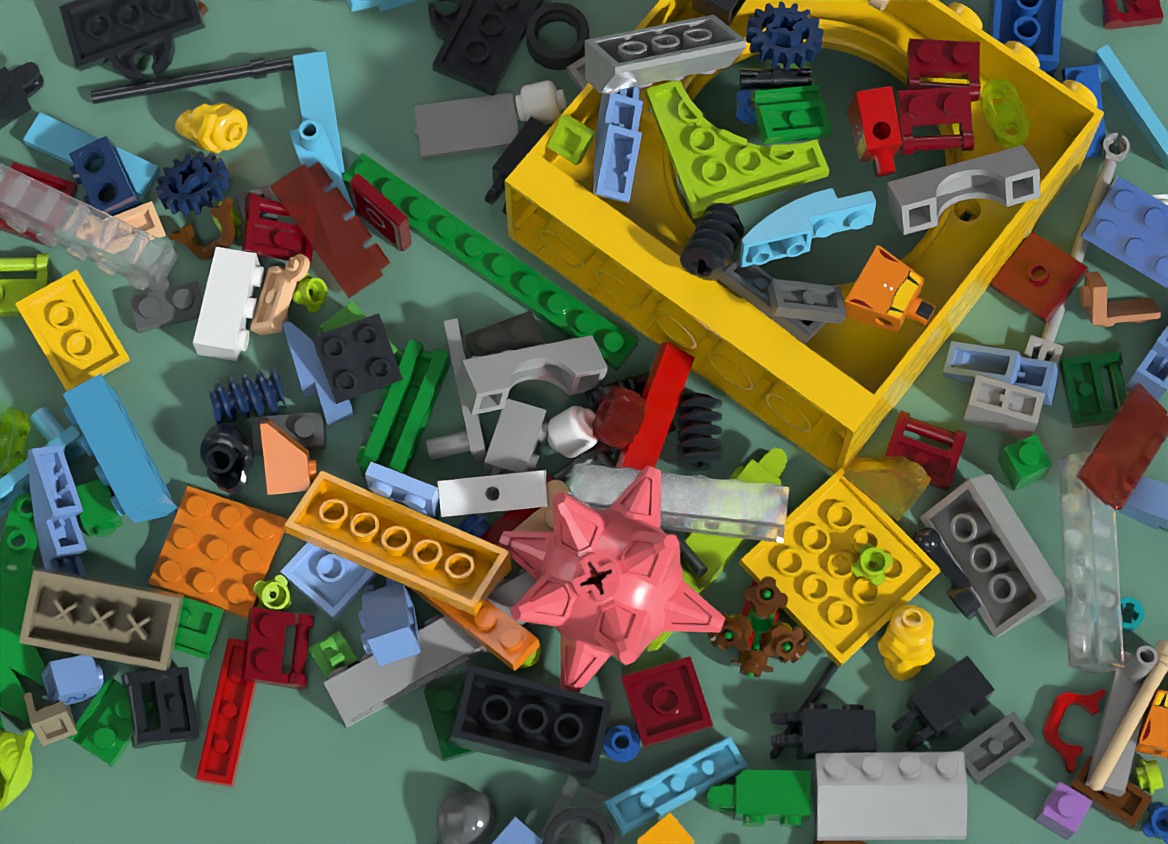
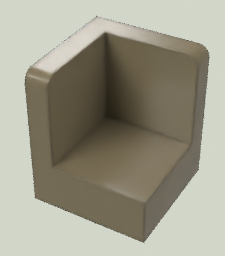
[23,692,78,747]

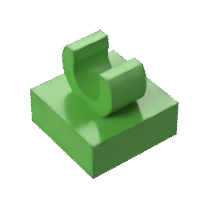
[308,630,359,680]

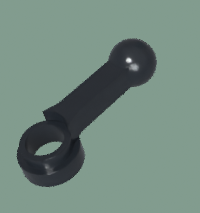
[912,527,981,620]

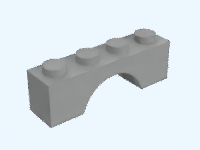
[887,145,1041,235]
[457,335,608,415]

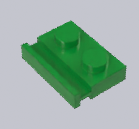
[750,85,832,144]
[153,587,224,659]
[68,676,154,767]

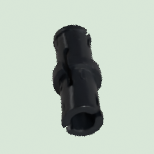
[739,65,812,91]

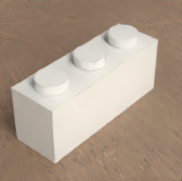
[193,247,264,362]

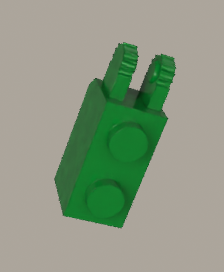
[705,770,811,827]

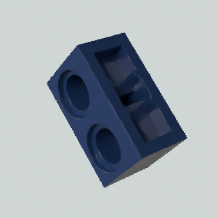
[69,136,142,221]

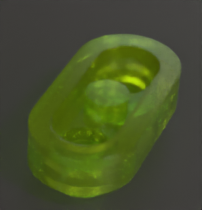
[980,79,1031,148]
[0,407,30,477]

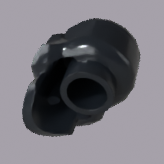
[200,423,254,493]

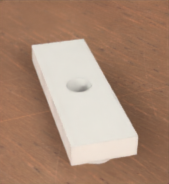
[438,470,549,517]

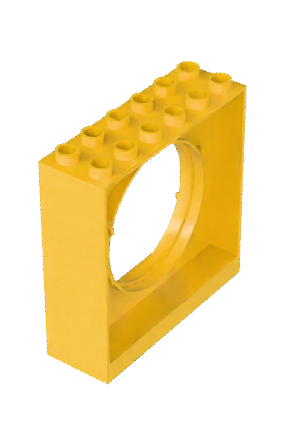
[505,0,1104,473]

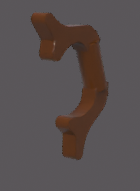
[168,197,237,260]

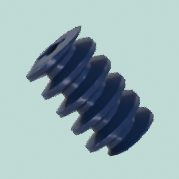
[209,367,287,424]

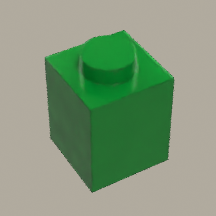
[998,434,1053,491]
[75,479,123,537]

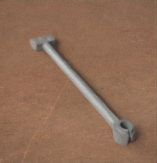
[1022,133,1130,365]

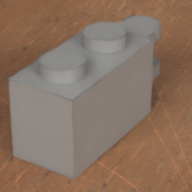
[484,398,549,499]

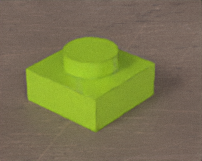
[547,114,596,165]

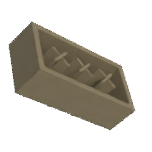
[19,568,184,670]

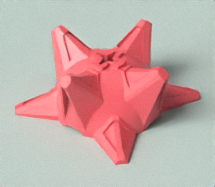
[499,465,725,693]

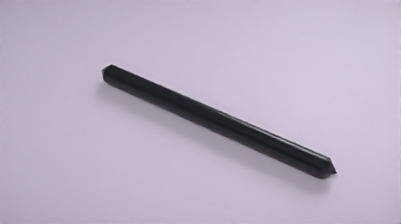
[770,662,839,759]

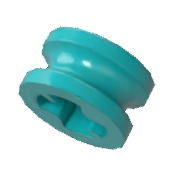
[1109,597,1145,633]

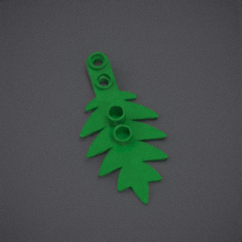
[0,493,46,731]

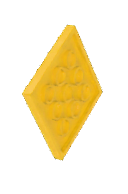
[738,468,942,668]

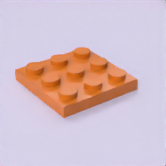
[148,486,288,620]

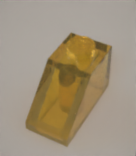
[842,456,932,521]

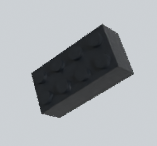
[447,665,612,780]

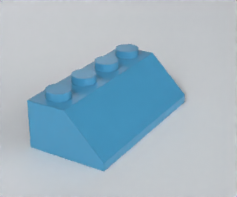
[63,373,178,523]

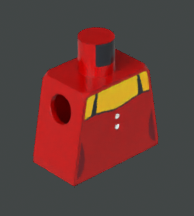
[847,86,902,177]

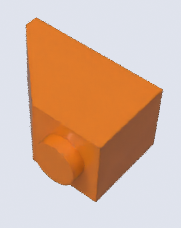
[260,419,318,495]

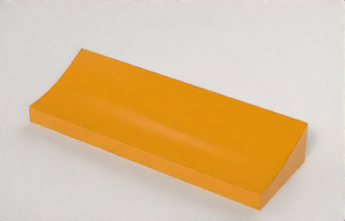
[284,471,512,615]

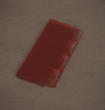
[270,162,391,299]
[1076,383,1168,510]

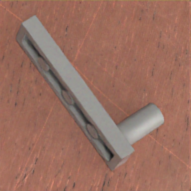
[426,318,488,462]
[1086,645,1158,797]

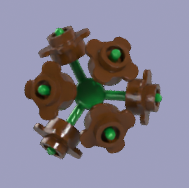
[707,576,810,678]

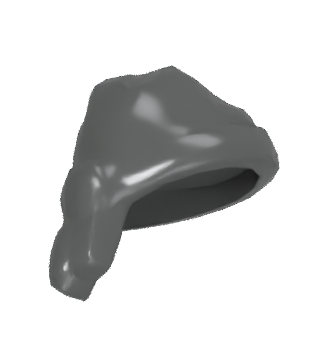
[436,788,497,844]

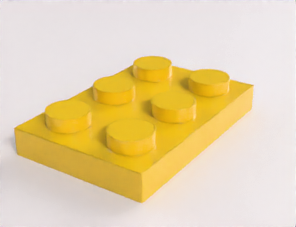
[15,269,130,391]

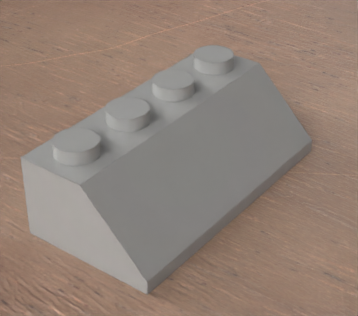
[585,15,746,94]
[920,474,1067,638]
[812,752,967,841]

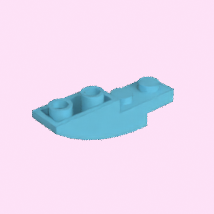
[739,188,876,267]

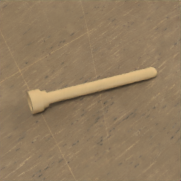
[1089,640,1168,791]

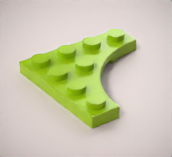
[646,80,829,219]

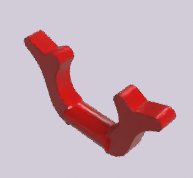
[1042,689,1106,773]

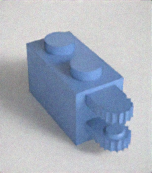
[358,578,421,667]

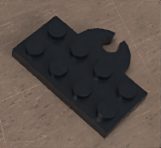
[59,0,206,82]
[428,0,544,96]

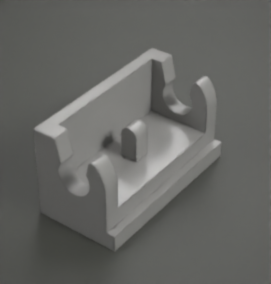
[962,374,1045,439]

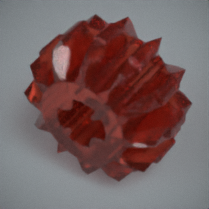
[592,386,647,449]

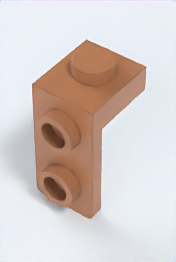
[1079,272,1161,327]

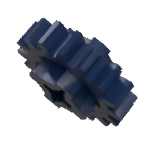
[745,1,824,70]
[155,151,231,216]

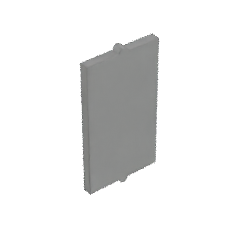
[414,92,520,159]

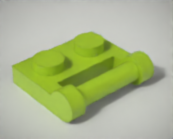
[0,253,51,317]

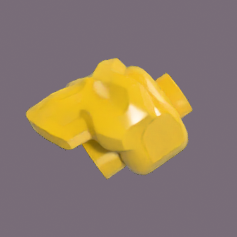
[175,102,247,154]
[878,605,935,681]

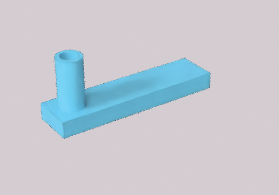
[1094,44,1168,170]
[289,120,367,260]
[0,407,86,517]

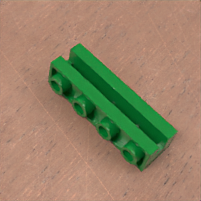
[356,339,451,477]

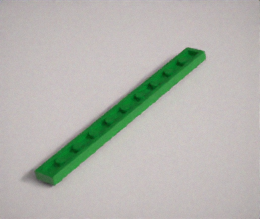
[342,153,638,372]

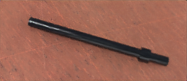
[91,56,293,104]

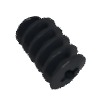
[679,203,744,281]
[677,393,722,471]

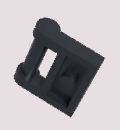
[121,667,199,749]

